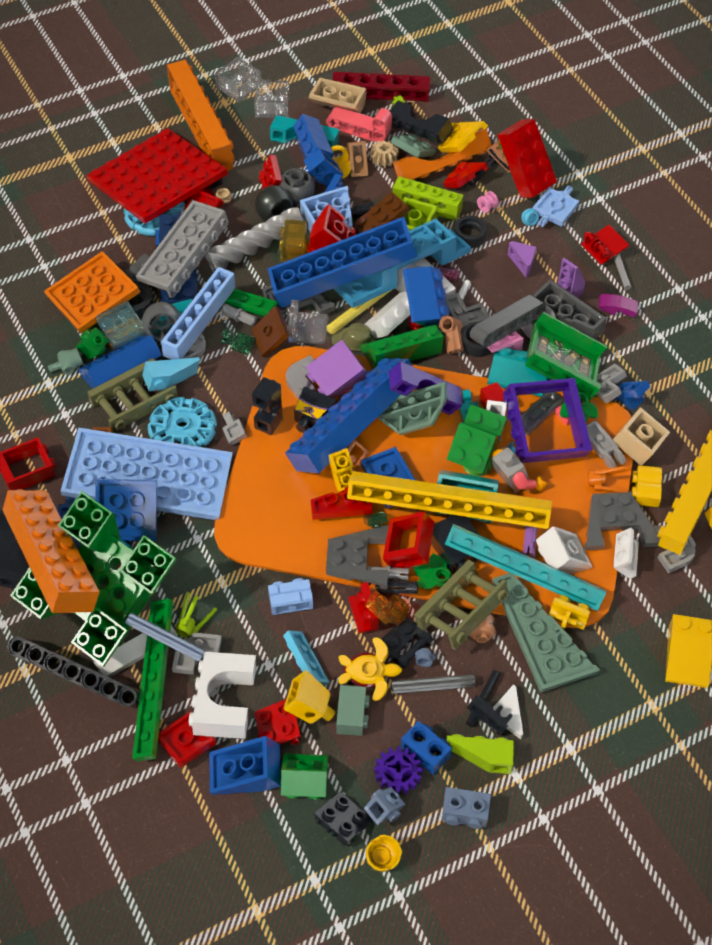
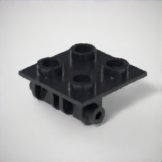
[313,792,374,847]

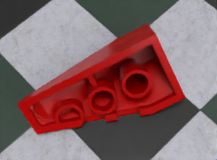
[309,204,356,248]

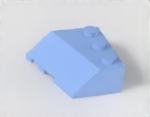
[300,186,353,233]

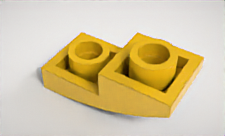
[328,448,354,492]

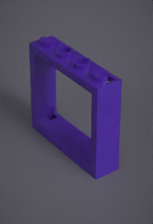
[503,378,592,463]

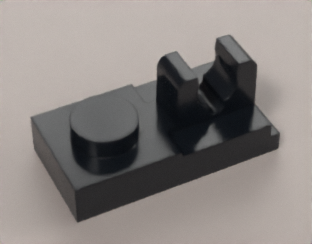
[467,695,513,736]

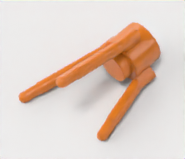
[588,466,631,493]

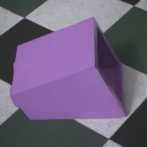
[306,340,367,399]

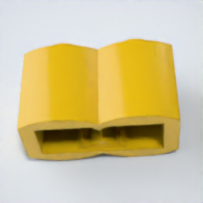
[632,465,662,507]

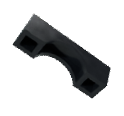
[390,101,454,144]

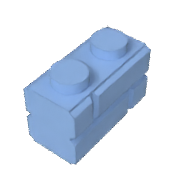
[268,578,313,615]

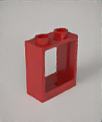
[0,437,56,490]
[383,512,435,568]

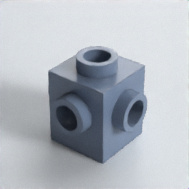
[364,787,405,825]

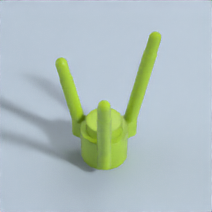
[175,592,217,638]

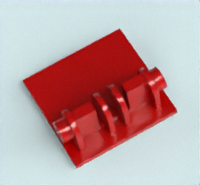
[580,225,630,265]
[254,699,301,745]

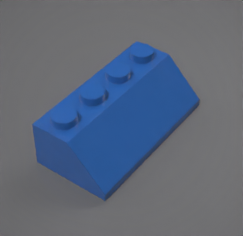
[77,335,162,389]

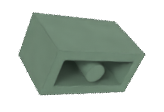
[336,685,370,736]

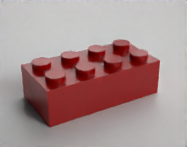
[497,119,557,198]

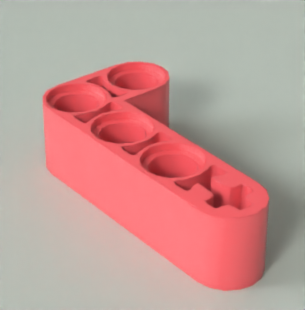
[326,107,392,142]

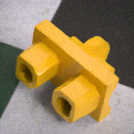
[549,595,591,630]

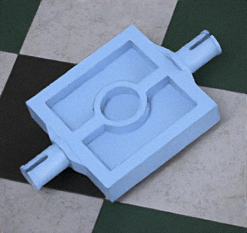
[532,186,579,227]

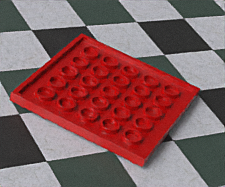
[86,128,228,224]

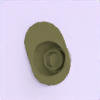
[331,323,375,351]

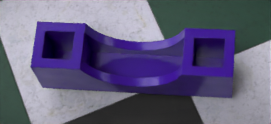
[389,361,462,415]

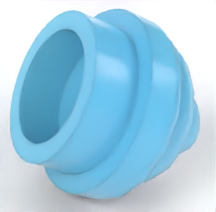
[521,208,539,226]

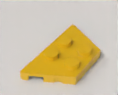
[438,121,488,153]

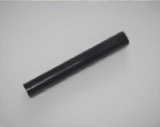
[466,670,500,727]

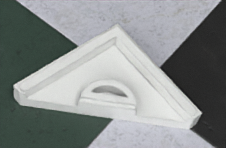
[493,685,523,739]

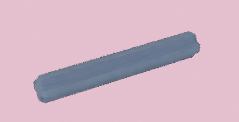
[125,613,205,661]

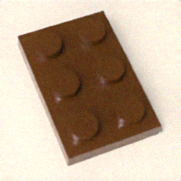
[352,192,411,234]

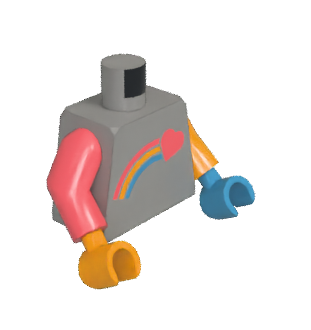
[492,442,548,494]

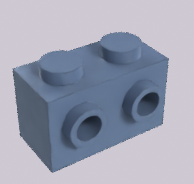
[441,787,491,829]

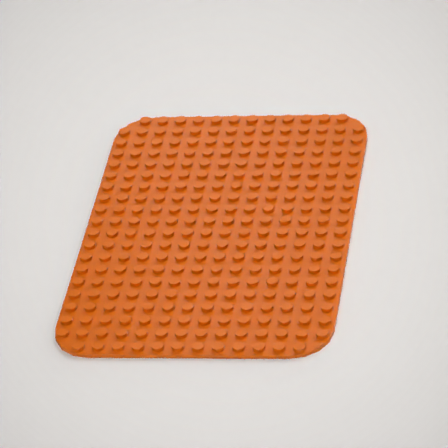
[214,346,633,628]

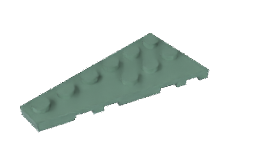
[492,573,600,693]

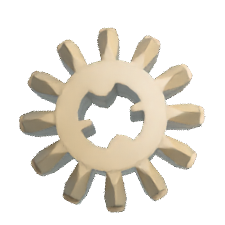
[370,140,399,168]

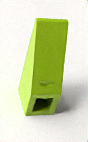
[447,734,513,774]

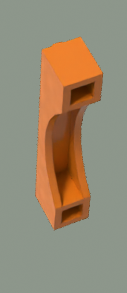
[393,128,492,181]

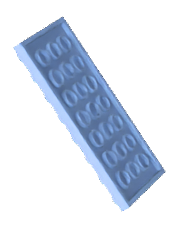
[61,428,233,520]

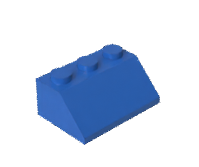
[293,114,333,177]
[403,266,449,326]

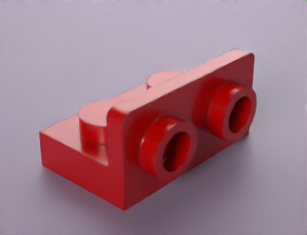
[348,582,379,634]

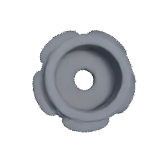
[415,648,435,667]

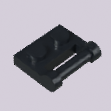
[381,616,433,668]

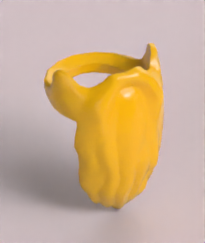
[331,145,351,179]

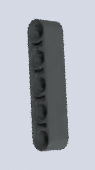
[470,295,546,347]

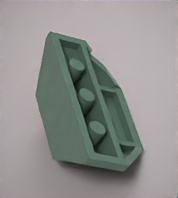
[378,382,447,435]

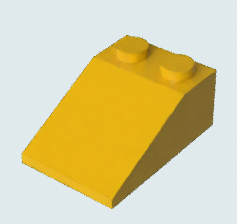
[665,614,712,688]

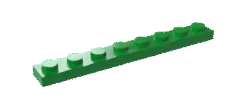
[132,598,173,761]

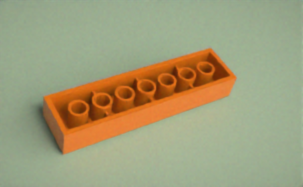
[167,60,235,171]
[2,489,99,613]

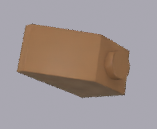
[347,141,368,177]

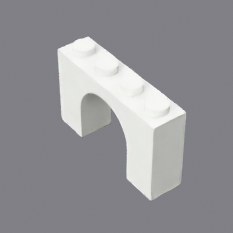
[189,652,256,739]

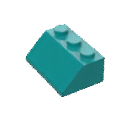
[487,347,548,397]
[432,470,500,523]

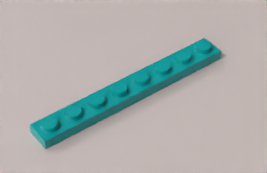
[445,524,606,611]

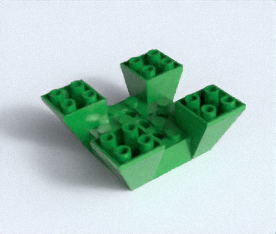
[10,491,177,667]

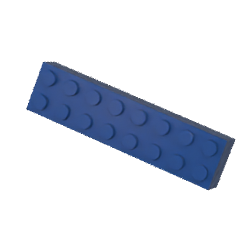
[268,217,418,308]
[285,358,413,473]

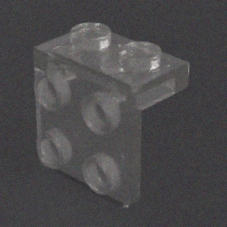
[285,300,328,344]

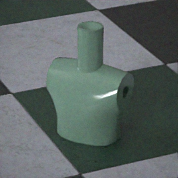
[48,348,84,375]

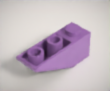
[558,258,585,298]

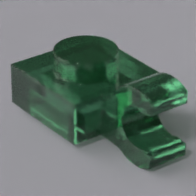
[222,329,256,355]

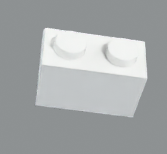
[536,526,592,575]

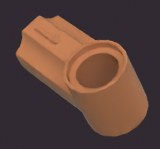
[439,316,464,354]

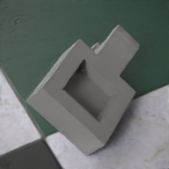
[223,411,248,445]

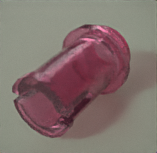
[438,266,460,282]

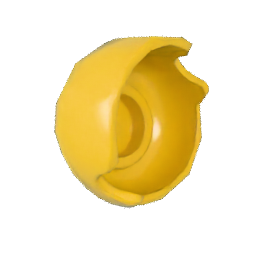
[365,835,402,872]

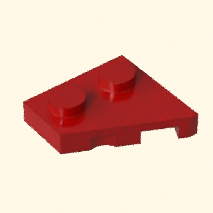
[443,162,488,188]

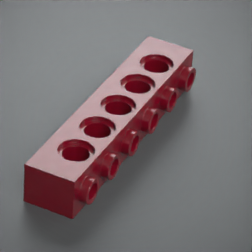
[332,72,430,102]

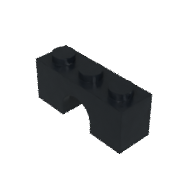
[252,377,283,435]

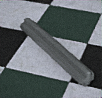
[391,674,476,694]

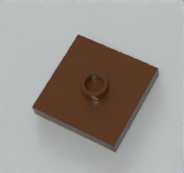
[252,306,290,358]

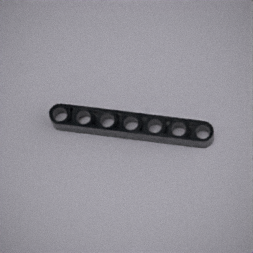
[7,636,140,708]

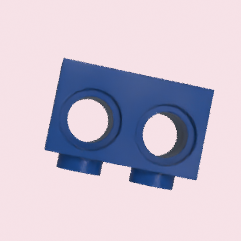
[304,148,343,187]
[400,721,452,775]

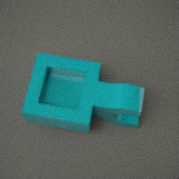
[459,389,479,423]

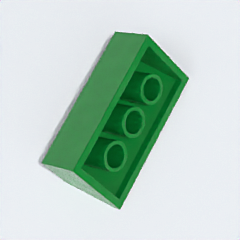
[360,325,444,369]

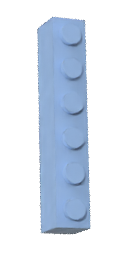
[161,267,235,360]

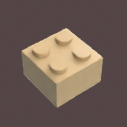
[613,407,670,466]

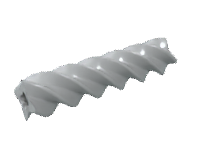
[204,207,306,272]

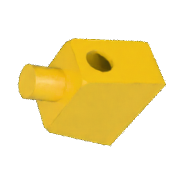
[284,670,335,723]

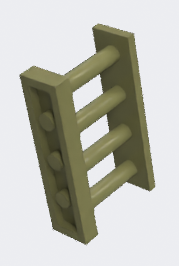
[87,358,178,433]
[414,560,509,650]

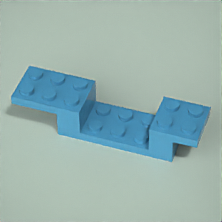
[333,219,471,308]

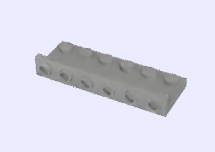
[136,201,229,298]

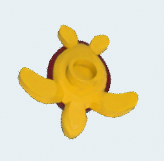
[338,638,402,701]

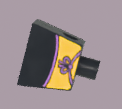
[294,386,337,433]

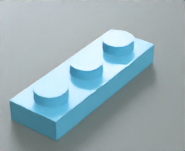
[283,630,329,687]

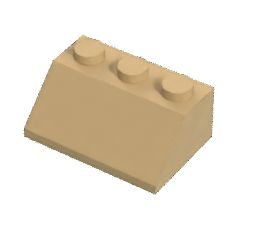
[309,78,366,113]

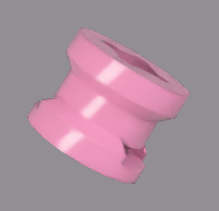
[477,191,499,213]

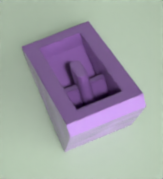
[508,241,536,278]

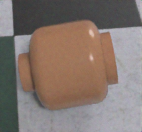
[470,614,496,643]

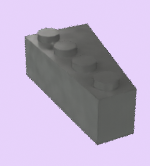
[533,280,606,340]

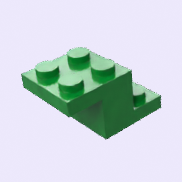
[446,404,508,473]

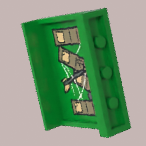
[525,312,607,400]

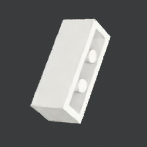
[365,291,410,339]

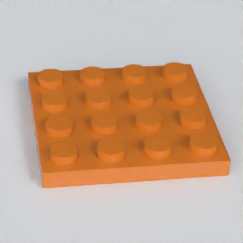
[44,251,140,333]

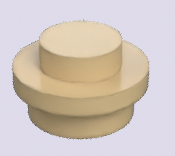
[215,188,232,204]

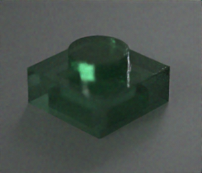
[363,511,388,528]

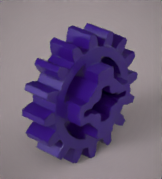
[374,746,422,795]

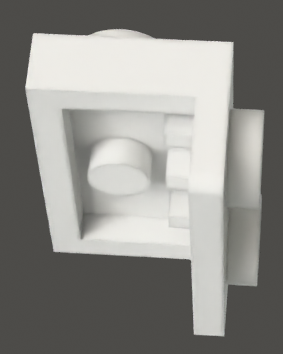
[613,528,639,579]

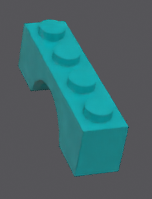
[270,115,340,154]

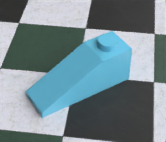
[142,357,200,391]

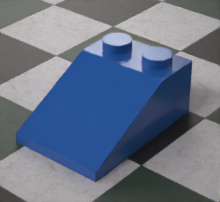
[210,736,281,795]

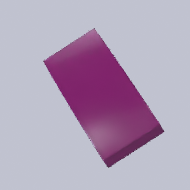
[598,294,638,318]

